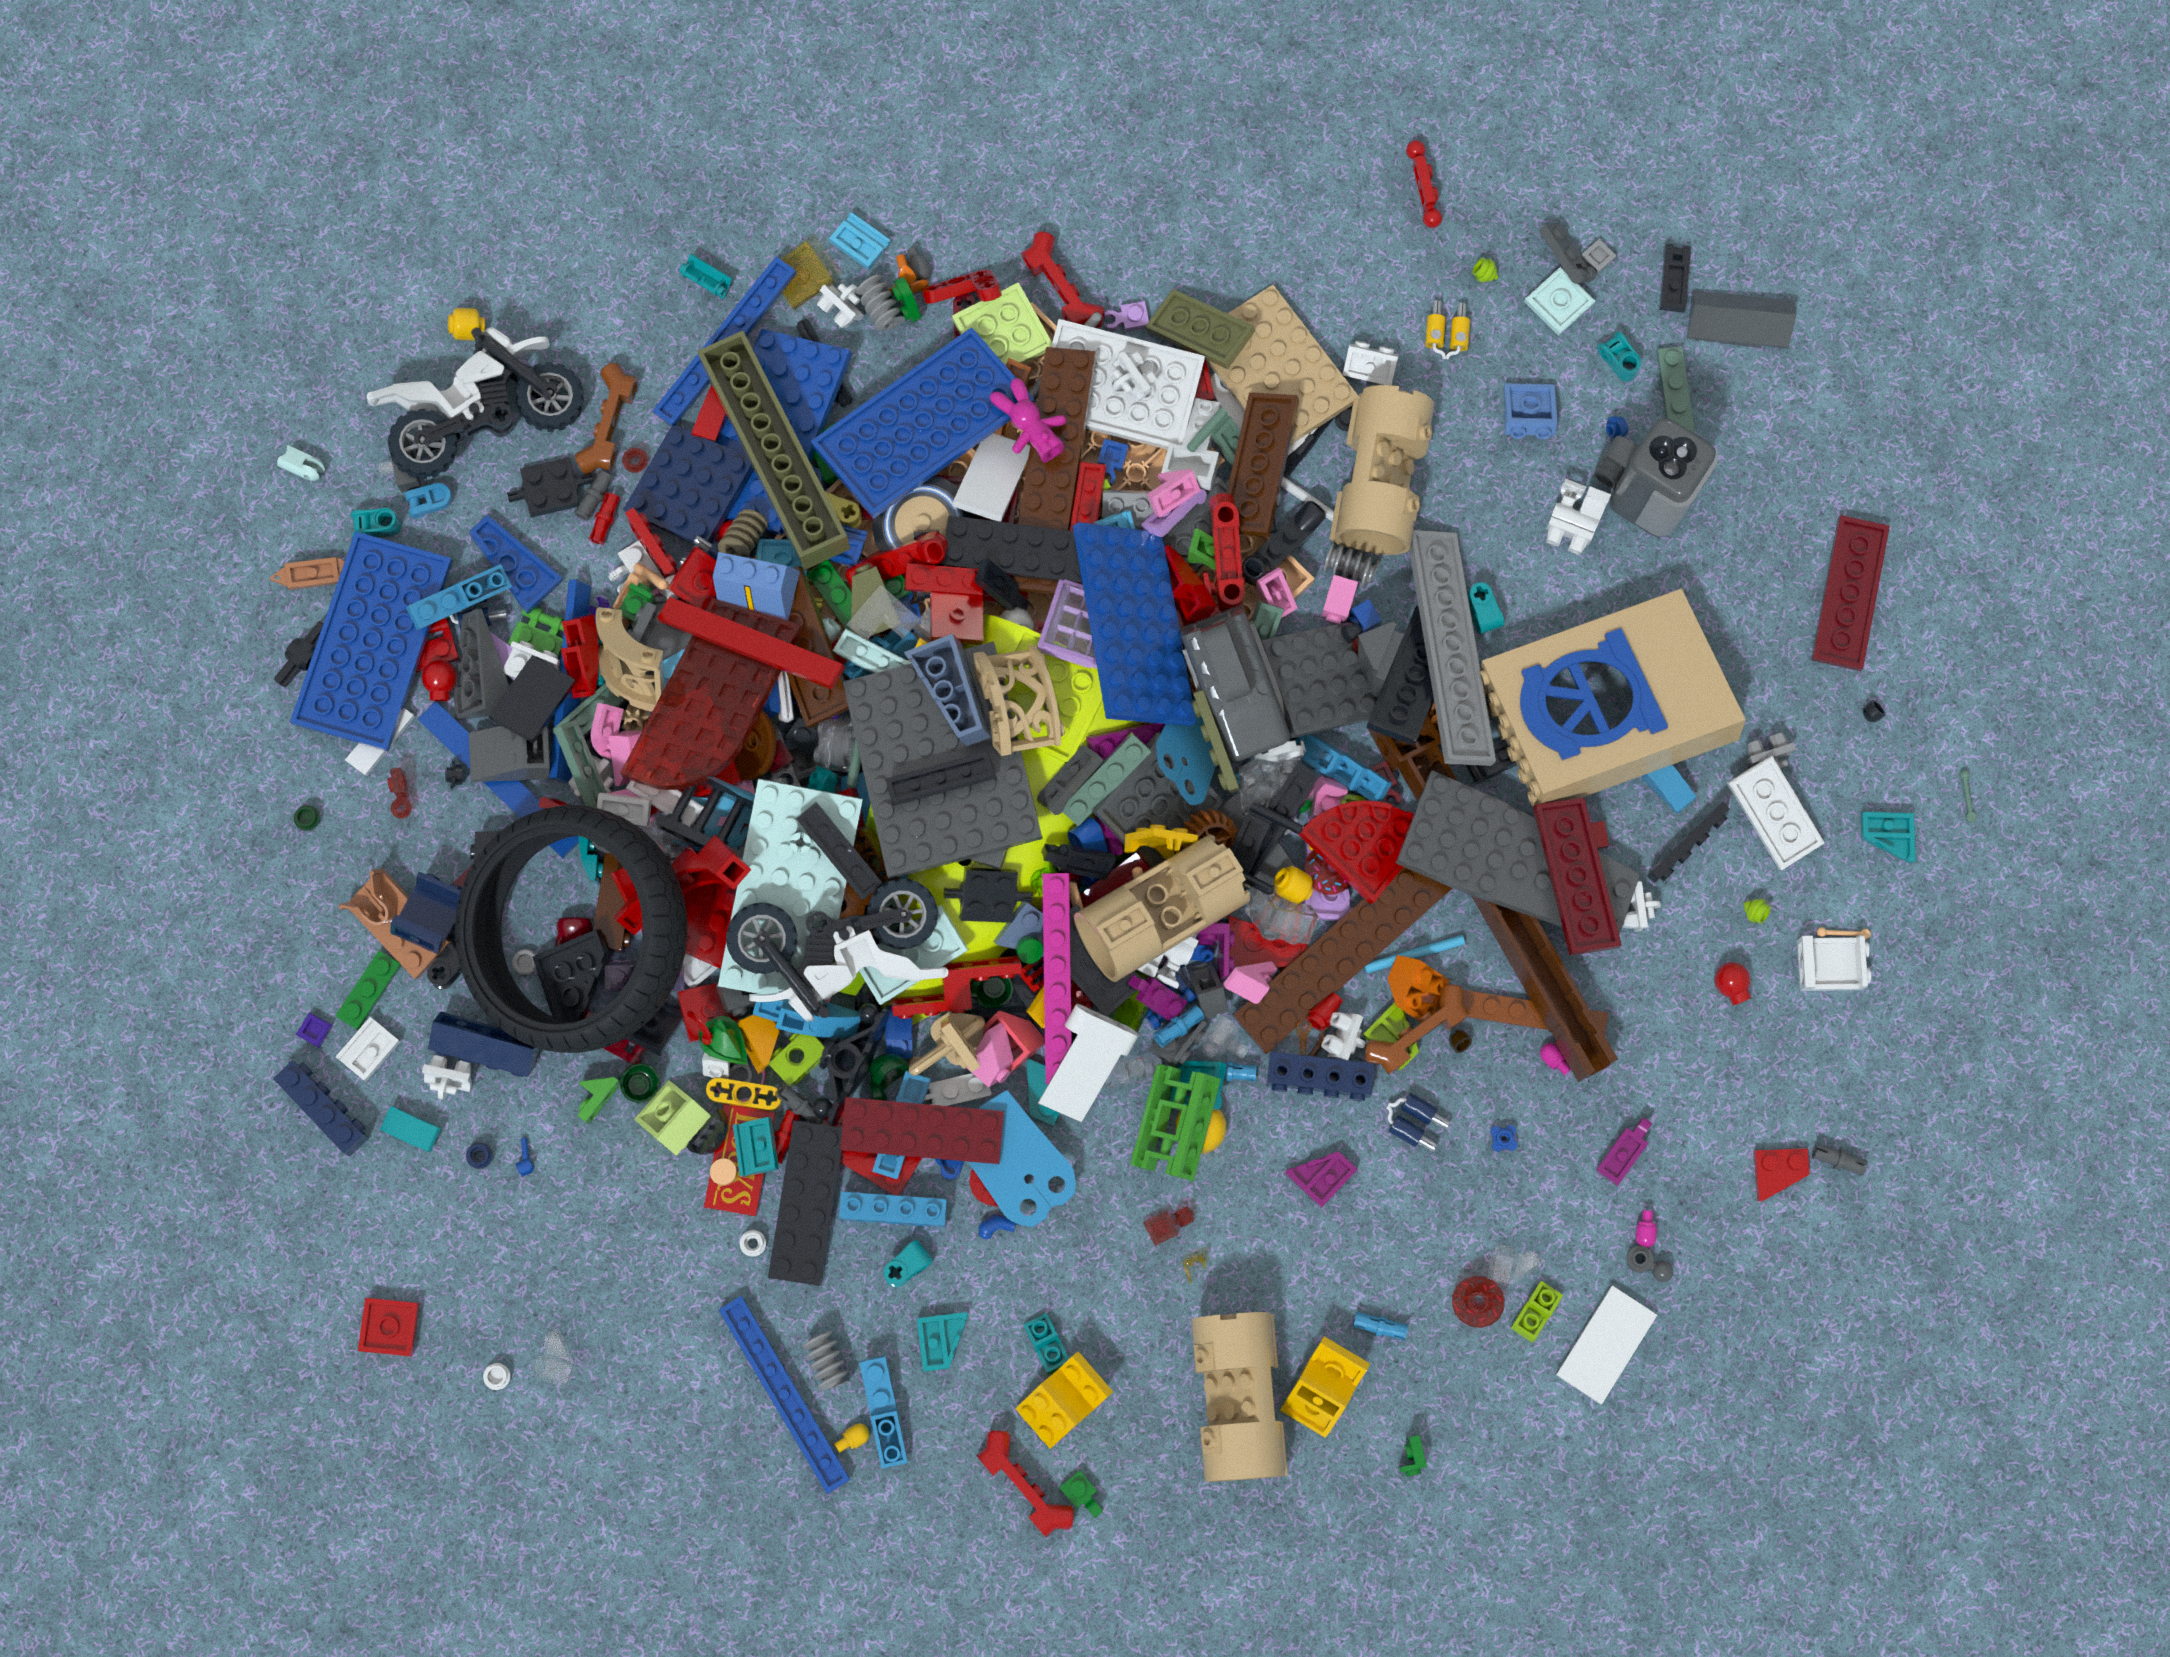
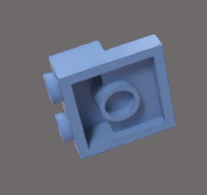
[1503,383,1558,439]

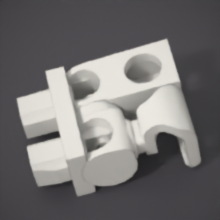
[1546,478,1611,555]
[1137,934,1198,989]

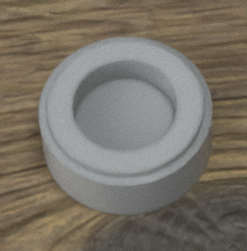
[512,949,537,976]

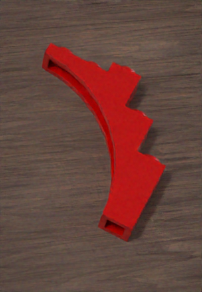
[614,835,752,935]

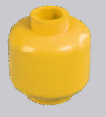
[448,308,485,341]
[1274,866,1313,904]

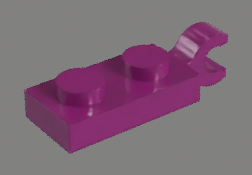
[1127,975,1187,1022]
[1595,1118,1652,1186]

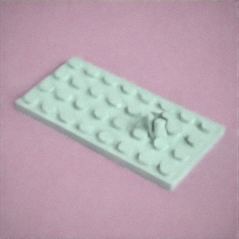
[718,779,863,1003]

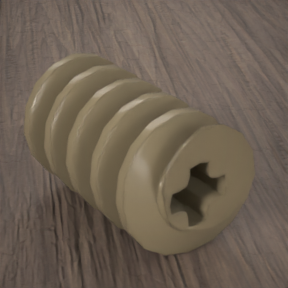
[718,509,768,558]

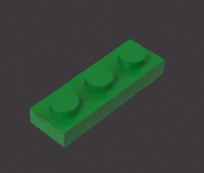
[335,951,402,1030]

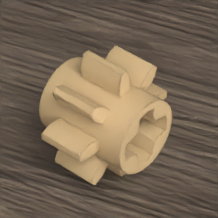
[621,704,651,731]

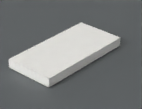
[953,433,1030,522]
[1727,756,1824,870]
[1556,1286,1657,1405]

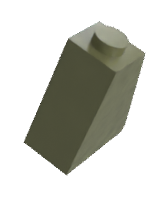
[851,564,900,639]

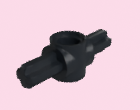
[274,621,324,687]

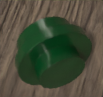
[294,805,320,831]

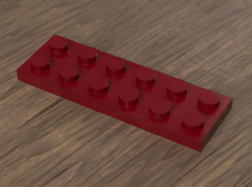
[1811,515,1890,671]
[1533,798,1622,956]
[840,1097,1004,1164]

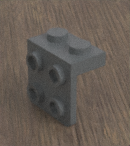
[627,602,693,661]

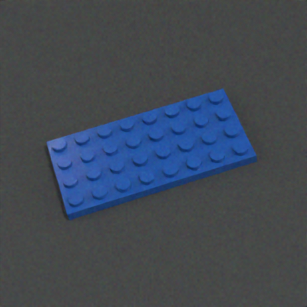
[811,327,1034,519]
[716,329,853,536]
[1073,522,1196,726]
[290,531,453,752]

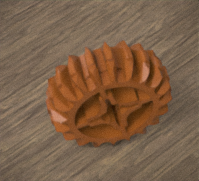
[1174,809,1238,854]

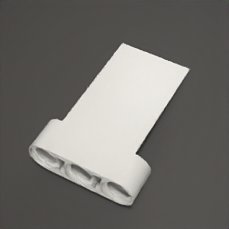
[1038,1004,1139,1122]

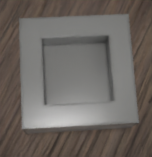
[1581,239,1616,275]

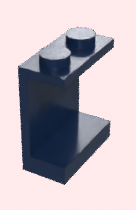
[390,872,462,954]

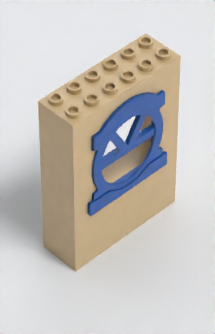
[1479,589,1746,806]

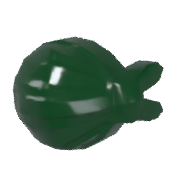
[970,976,1014,1008]
[869,1053,909,1101]

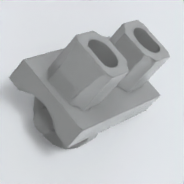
[1745,732,1796,770]

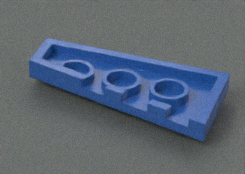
[470,515,562,614]

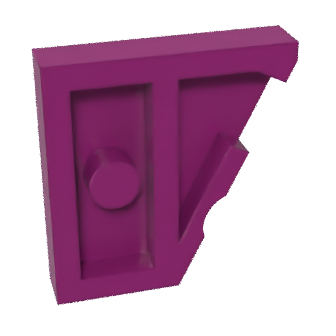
[1284,1151,1358,1208]

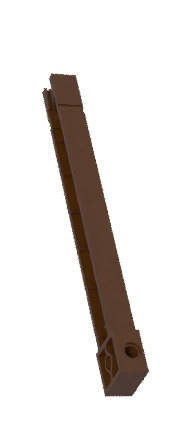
[1368,715,1618,1083]

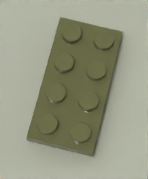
[1145,289,1255,369]
[1191,690,1241,794]

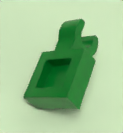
[1060,1470,1103,1518]

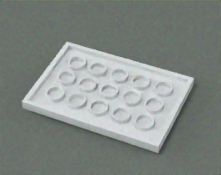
[1036,319,1205,450]

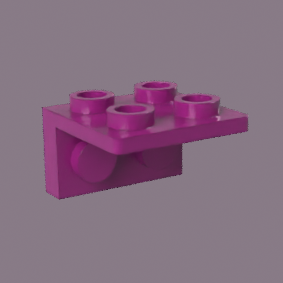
[1195,923,1234,983]

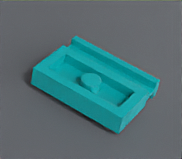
[733,1117,779,1177]

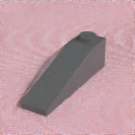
[454,609,509,720]

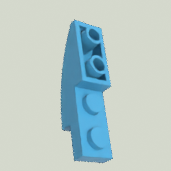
[406,564,512,630]
[752,999,861,1038]
[859,1355,908,1469]

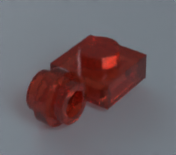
[388,767,412,819]
[1143,1206,1195,1247]

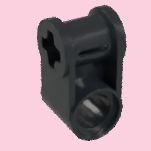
[427,939,462,990]

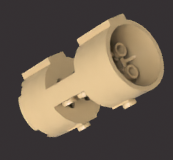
[1330,385,1435,555]
[1074,835,1250,982]
[1191,1312,1288,1482]

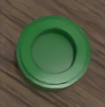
[1016,936,1043,964]

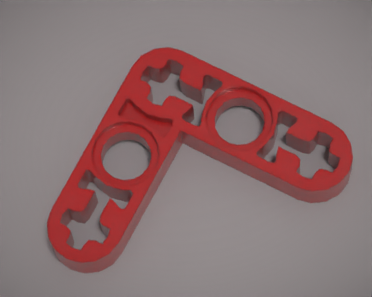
[922,269,1002,304]

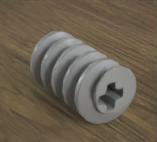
[856,274,905,331]
[1323,542,1381,588]
[803,1331,851,1390]

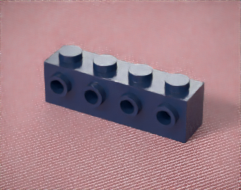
[428,1011,539,1077]
[1266,1052,1375,1101]
[273,1060,369,1156]

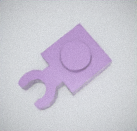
[1104,301,1149,332]

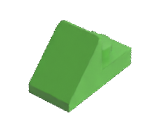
[1187,529,1215,570]
[577,1077,620,1124]

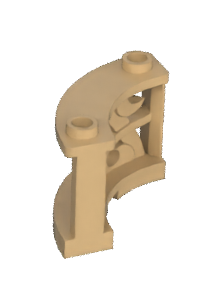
[596,607,666,713]
[974,645,1064,756]

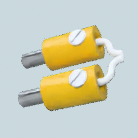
[1425,300,1470,359]

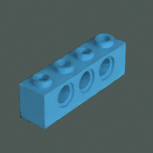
[839,1192,948,1228]

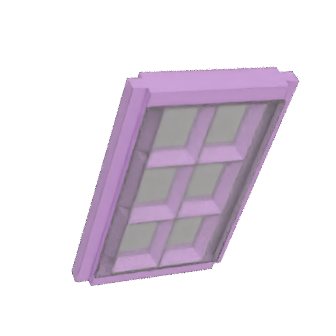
[1037,579,1097,669]

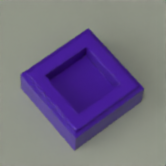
[296,1012,333,1048]

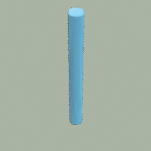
[1364,935,1465,974]

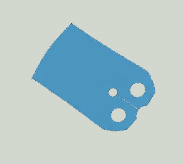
[1156,693,1216,805]
[967,1090,1076,1227]

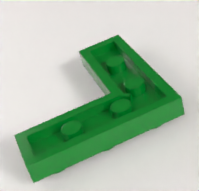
[807,560,913,631]

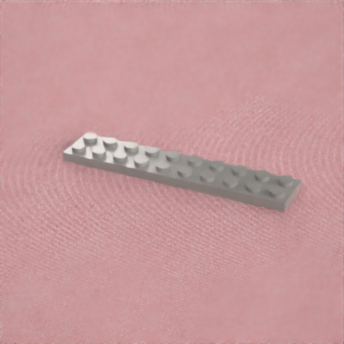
[1409,530,1496,766]

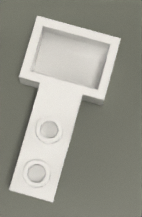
[1161,398,1220,491]

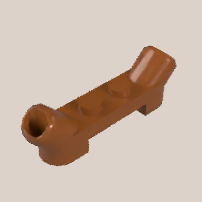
[575,362,638,474]
[1365,984,1471,1075]

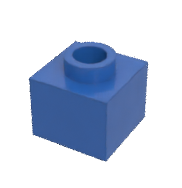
[1349,599,1382,634]

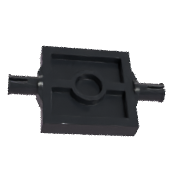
[507,457,593,518]
[943,867,1033,923]

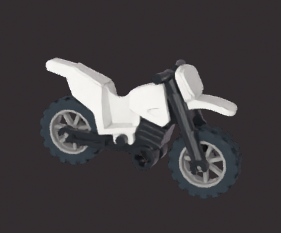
[367,327,584,479]
[726,879,948,1022]

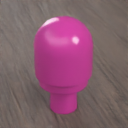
[1540,1043,1571,1076]
[1635,1210,1657,1248]

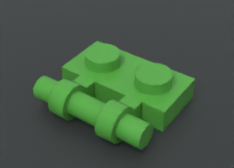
[508,607,564,659]

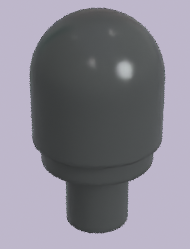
[907,246,932,280]

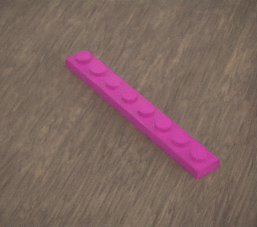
[1043,873,1072,1084]

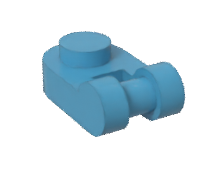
[404,483,452,519]

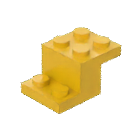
[1280,1336,1370,1438]
[1015,1351,1113,1449]

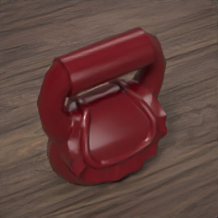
[555,917,592,947]

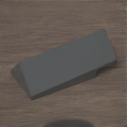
[1687,291,1796,349]
[1358,622,1404,699]

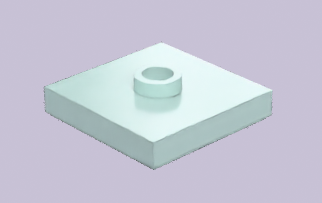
[1524,267,1595,336]

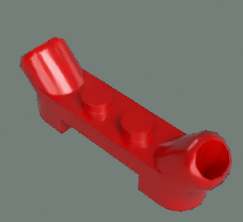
[1021,231,1105,329]
[1209,493,1245,611]
[845,532,948,587]
[976,1430,1074,1538]

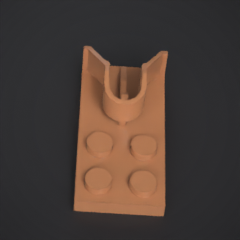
[338,868,451,979]

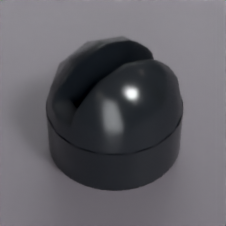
[1341,622,1363,644]
[1863,700,1886,722]

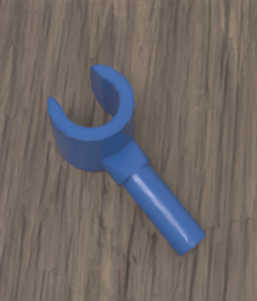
[516,1138,534,1177]

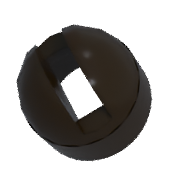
[1449,1030,1472,1053]

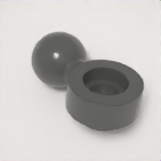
[1627,1246,1674,1282]

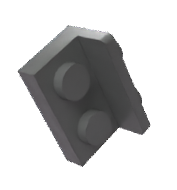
[1149,1010,1207,1068]

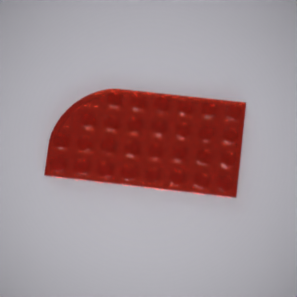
[620,598,803,790]

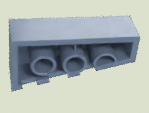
[904,633,991,746]

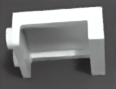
[1797,935,1871,991]

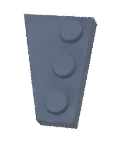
[993,902,1044,957]

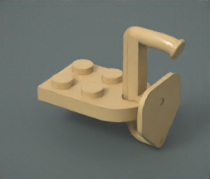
[909,1011,985,1076]

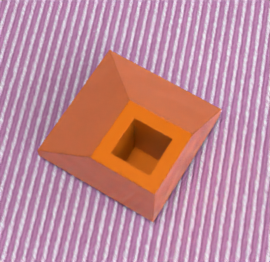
[1387,955,1450,1021]

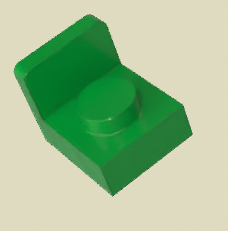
[619,583,655,624]
[1398,1435,1427,1477]

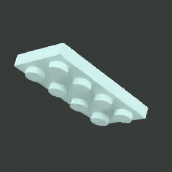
[859,905,969,1005]

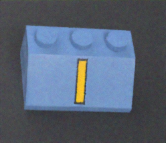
[713,552,800,621]

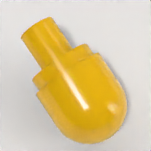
[834,1423,870,1453]

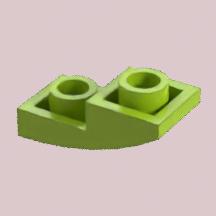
[1510,1281,1563,1343]

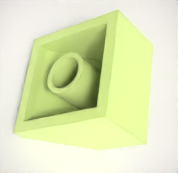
[634,1080,711,1156]

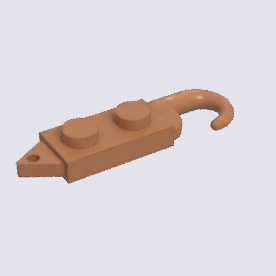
[270,557,344,590]

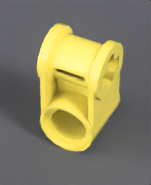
[825,492,863,529]

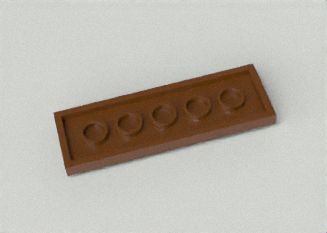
[1227,392,1300,537]
[765,566,849,728]

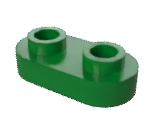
[892,277,921,323]

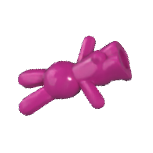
[990,378,1066,463]

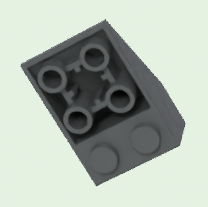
[469,725,550,782]

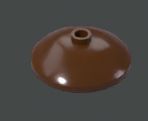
[720,703,776,781]

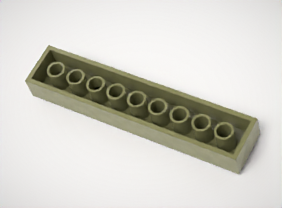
[697,331,851,570]

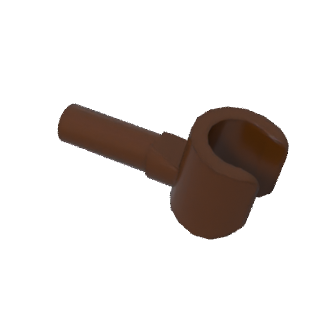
[1308,1026,1336,1057]

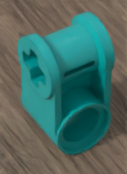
[1597,331,1641,381]
[350,508,402,539]
[1467,582,1505,634]
[883,1239,934,1287]

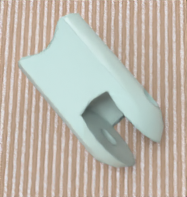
[277,445,325,481]

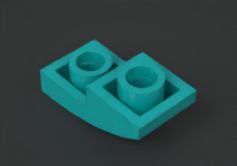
[579,836,604,885]
[380,1106,441,1152]
[1023,1313,1070,1376]

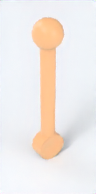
[1817,927,1871,940]

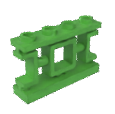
[1131,1064,1221,1182]

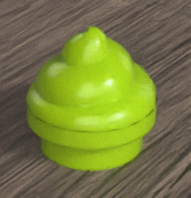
[1472,257,1498,283]
[1743,899,1771,924]

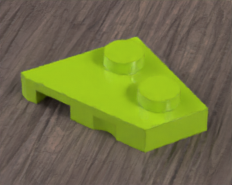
[1363,1002,1419,1071]

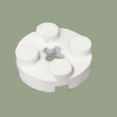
[1254,741,1306,770]

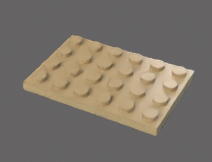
[1206,285,1359,445]

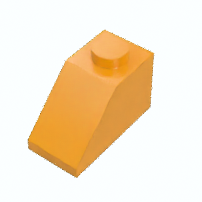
[737,1015,779,1074]

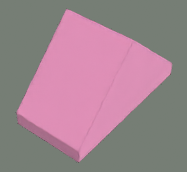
[1255,567,1298,618]

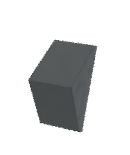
[788,747,820,787]

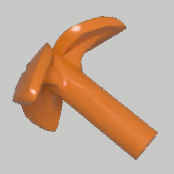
[887,254,929,295]

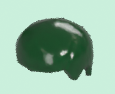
[620,1063,660,1103]

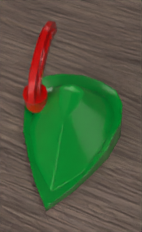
[687,1011,747,1065]

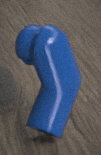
[1180,944,1214,968]
[978,1214,1016,1239]

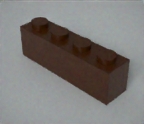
[593,853,632,953]

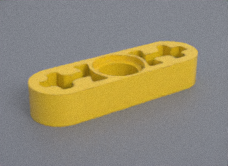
[706,1078,782,1111]

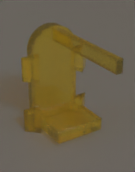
[1182,1254,1206,1284]

